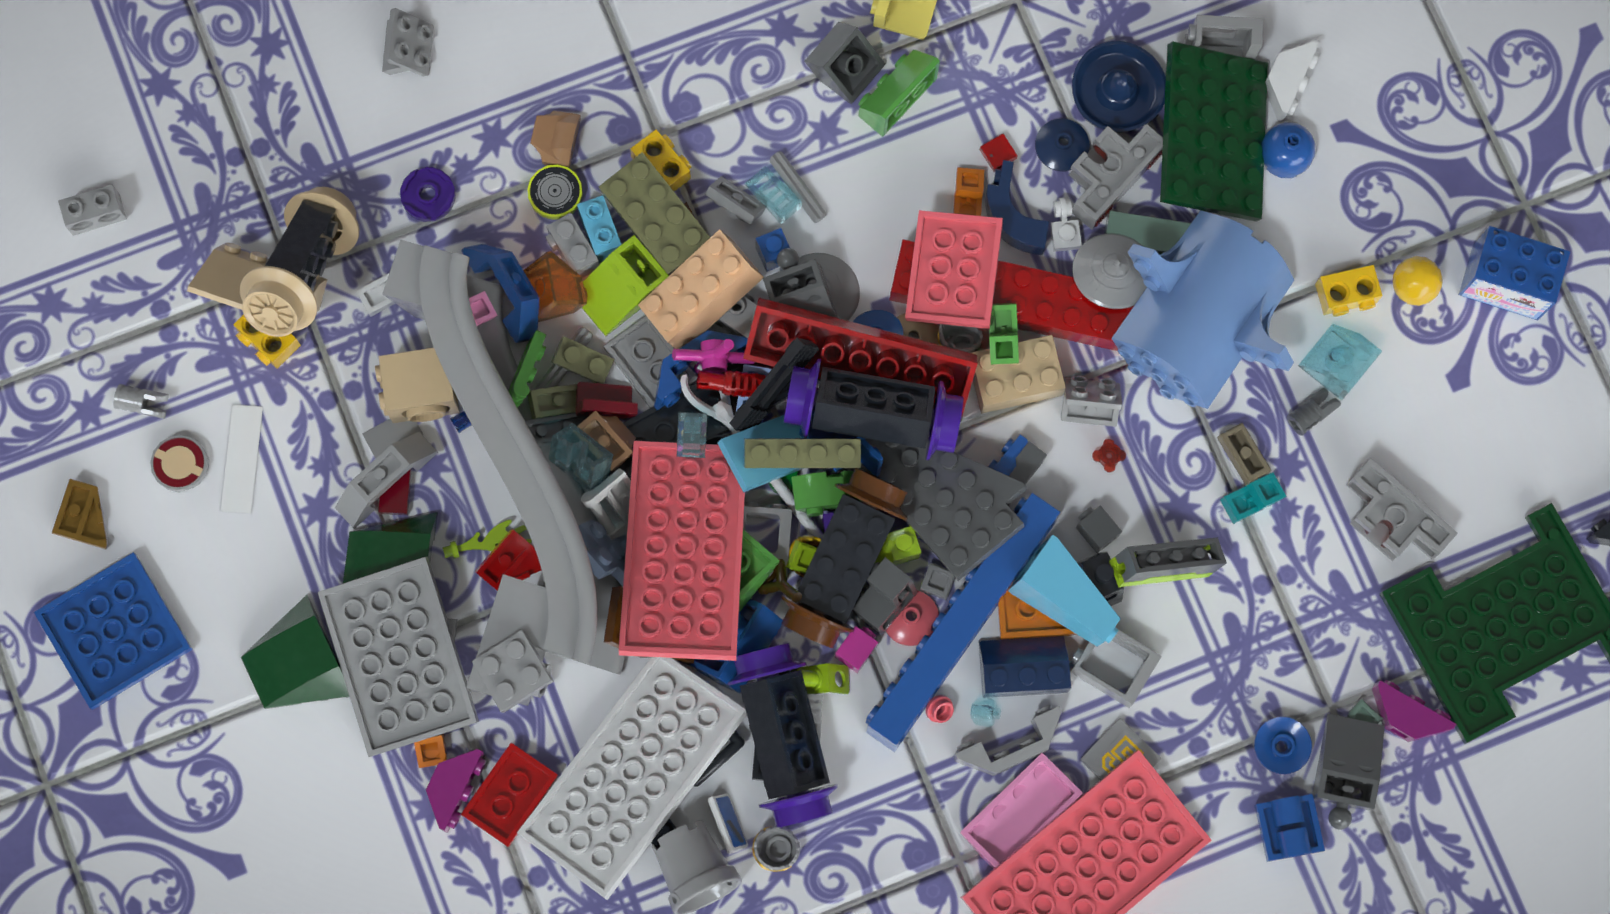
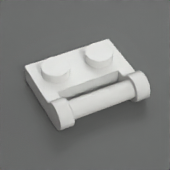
[581,468,631,540]

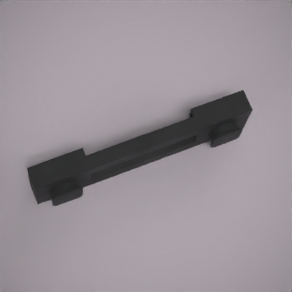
[729,338,819,431]

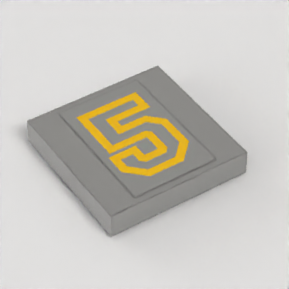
[1080,718,1161,780]

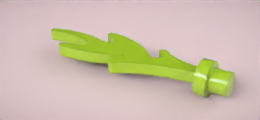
[442,519,532,559]

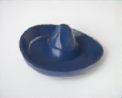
[1072,41,1166,133]

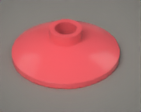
[886,590,939,646]

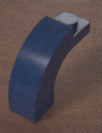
[985,160,1049,255]

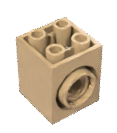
[375,348,460,423]

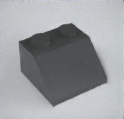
[804,21,886,104]

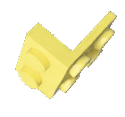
[870,0,937,39]

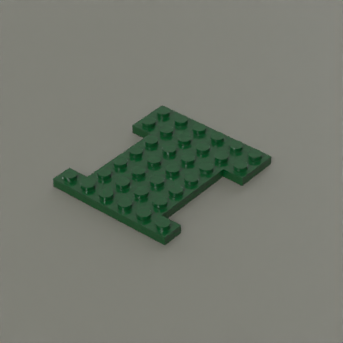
[1379,503,1610,744]

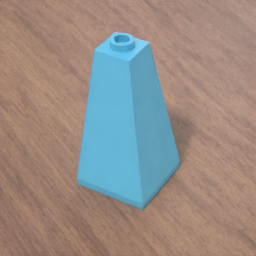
[1008,535,1120,647]

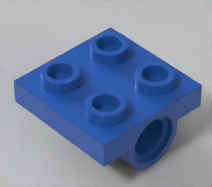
[1255,794,1325,862]

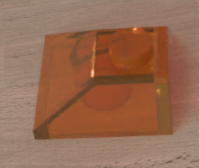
[523,251,587,322]

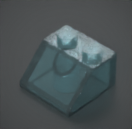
[1298,324,1382,401]

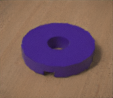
[400,167,456,222]

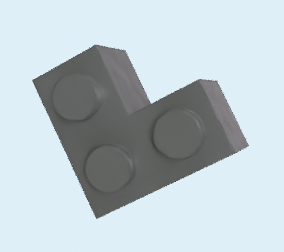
[853,558,918,636]

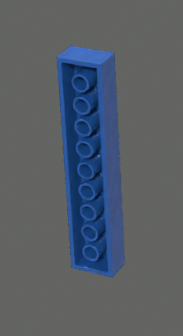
[865,493,1060,752]

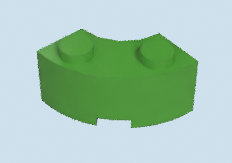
[792,471,860,517]

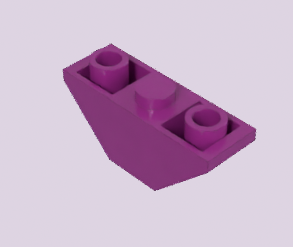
[1372,680,1456,742]
[426,749,486,833]

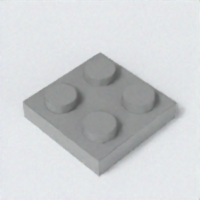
[472,630,554,713]

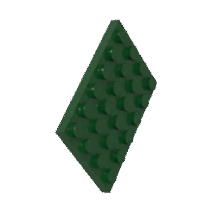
[1160,41,1268,222]

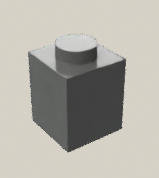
[1076,505,1122,553]

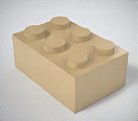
[972,335,1066,414]

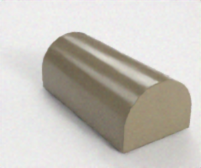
[1217,423,1272,486]

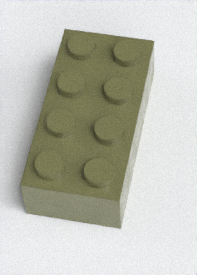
[598,152,710,275]

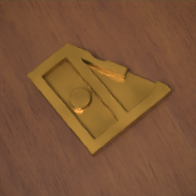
[52,479,107,550]

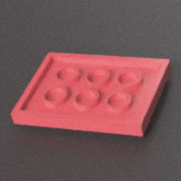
[905,210,1003,329]

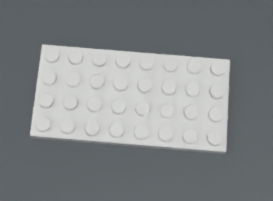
[517,657,747,900]

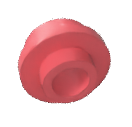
[926,695,954,723]

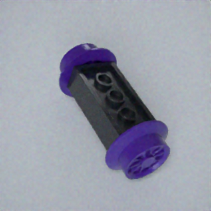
[784,359,964,460]
[728,643,838,828]

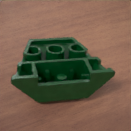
[343,512,438,584]
[241,595,350,709]

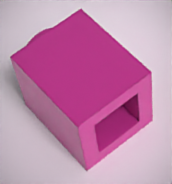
[835,626,879,674]

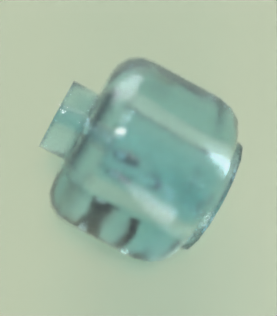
[970,697,1001,727]

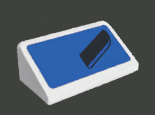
[708,794,748,855]

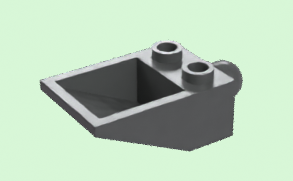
[763,248,838,318]
[1312,714,1385,830]

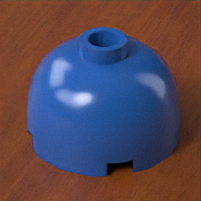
[1262,122,1315,179]

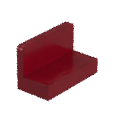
[576,382,638,420]

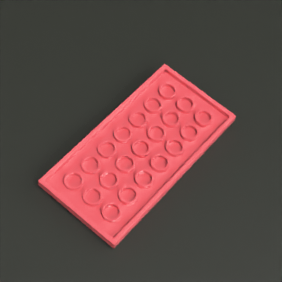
[619,441,745,661]
[960,750,1212,914]

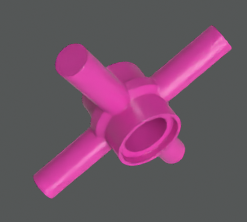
[672,339,755,373]

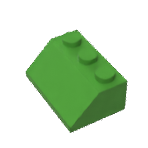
[858,49,940,137]

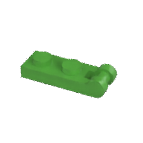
[508,330,546,408]

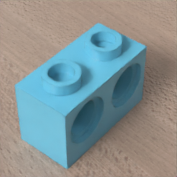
[577,195,622,263]

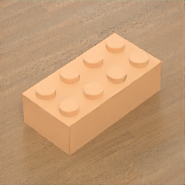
[638,229,764,349]

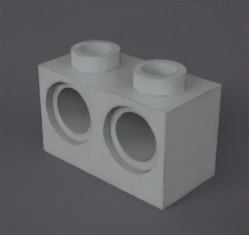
[58,184,127,236]

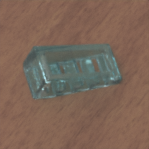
[745,166,802,224]

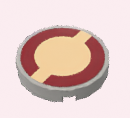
[150,435,209,492]

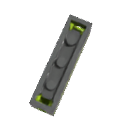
[1109,537,1227,587]

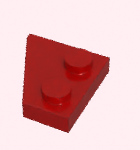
[475,528,542,591]

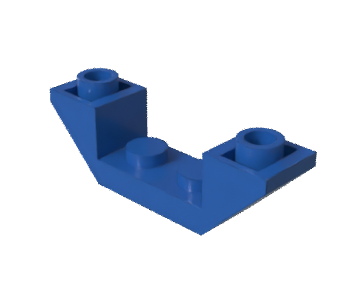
[461,244,540,343]
[654,330,748,410]

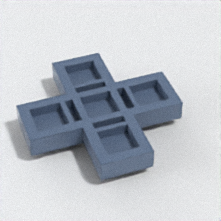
[578,519,627,586]

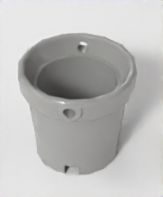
[652,821,742,914]

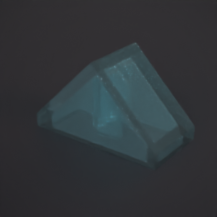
[677,412,708,458]

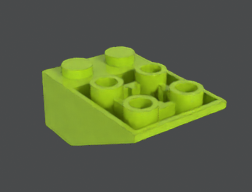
[571,235,669,336]

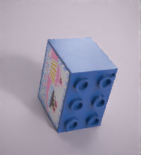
[1458,226,1571,320]

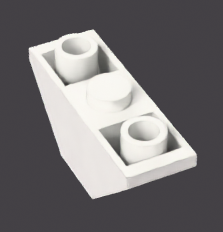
[1265,41,1320,122]

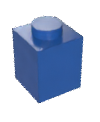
[755,228,790,272]

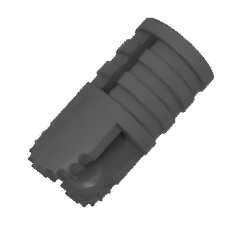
[1287,388,1342,436]

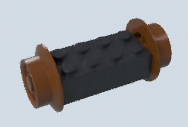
[781,468,908,648]

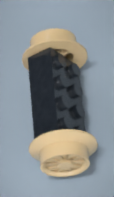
[240,187,360,337]

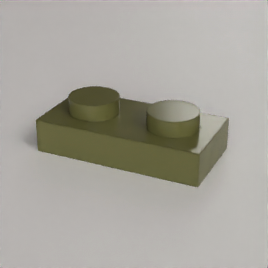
[551,336,614,384]
[527,384,577,419]

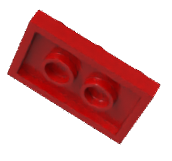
[461,743,559,848]

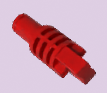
[697,370,766,398]

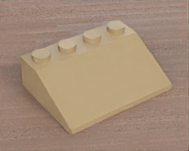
[187,243,328,312]

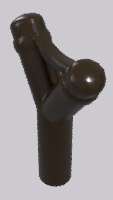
[758,559,802,603]

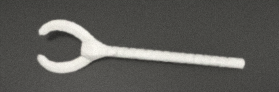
[680,364,823,538]

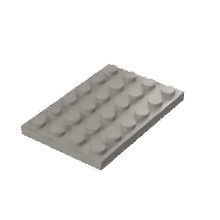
[318,557,479,757]

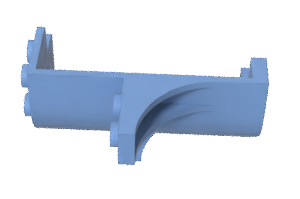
[1112,210,1294,409]

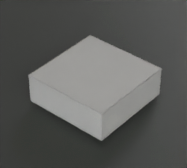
[920,563,955,600]

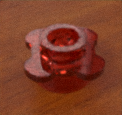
[1092,439,1126,473]

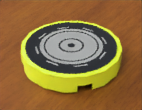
[527,164,583,220]

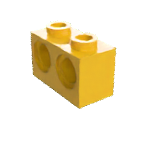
[630,129,692,191]
[1315,265,1383,317]
[233,314,301,369]

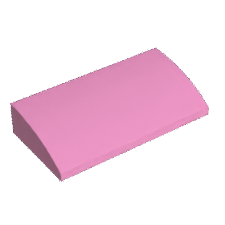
[960,753,1083,869]

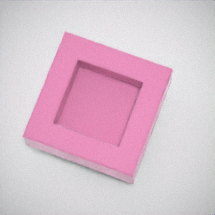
[469,291,498,326]

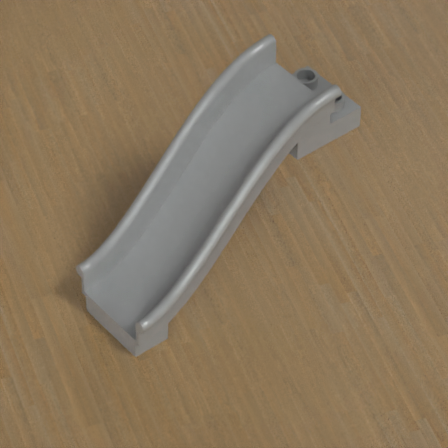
[383,240,625,706]

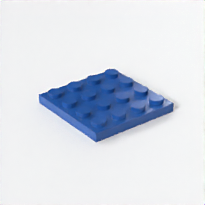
[34,552,193,710]

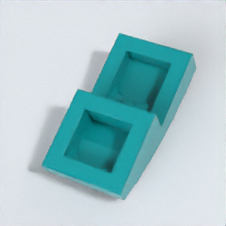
[1220,472,1287,524]

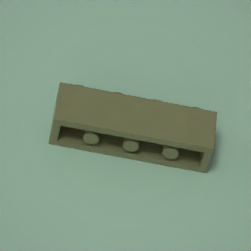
[744,438,861,468]

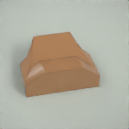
[530,111,581,169]
[574,411,636,473]

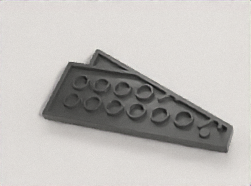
[860,438,1027,581]

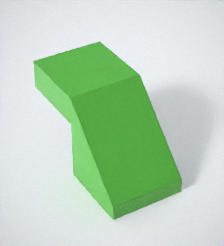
[989,303,1019,365]

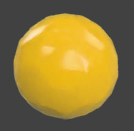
[1392,256,1443,306]

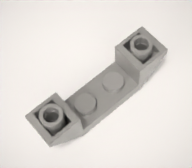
[335,432,438,529]
[953,705,1062,776]

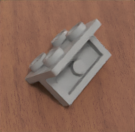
[382,8,433,77]
[1061,376,1122,427]

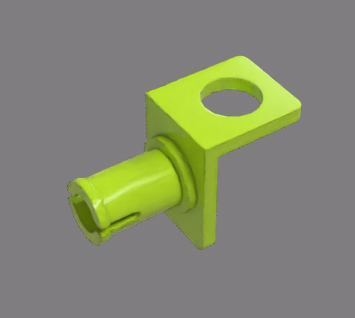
[790,663,849,694]

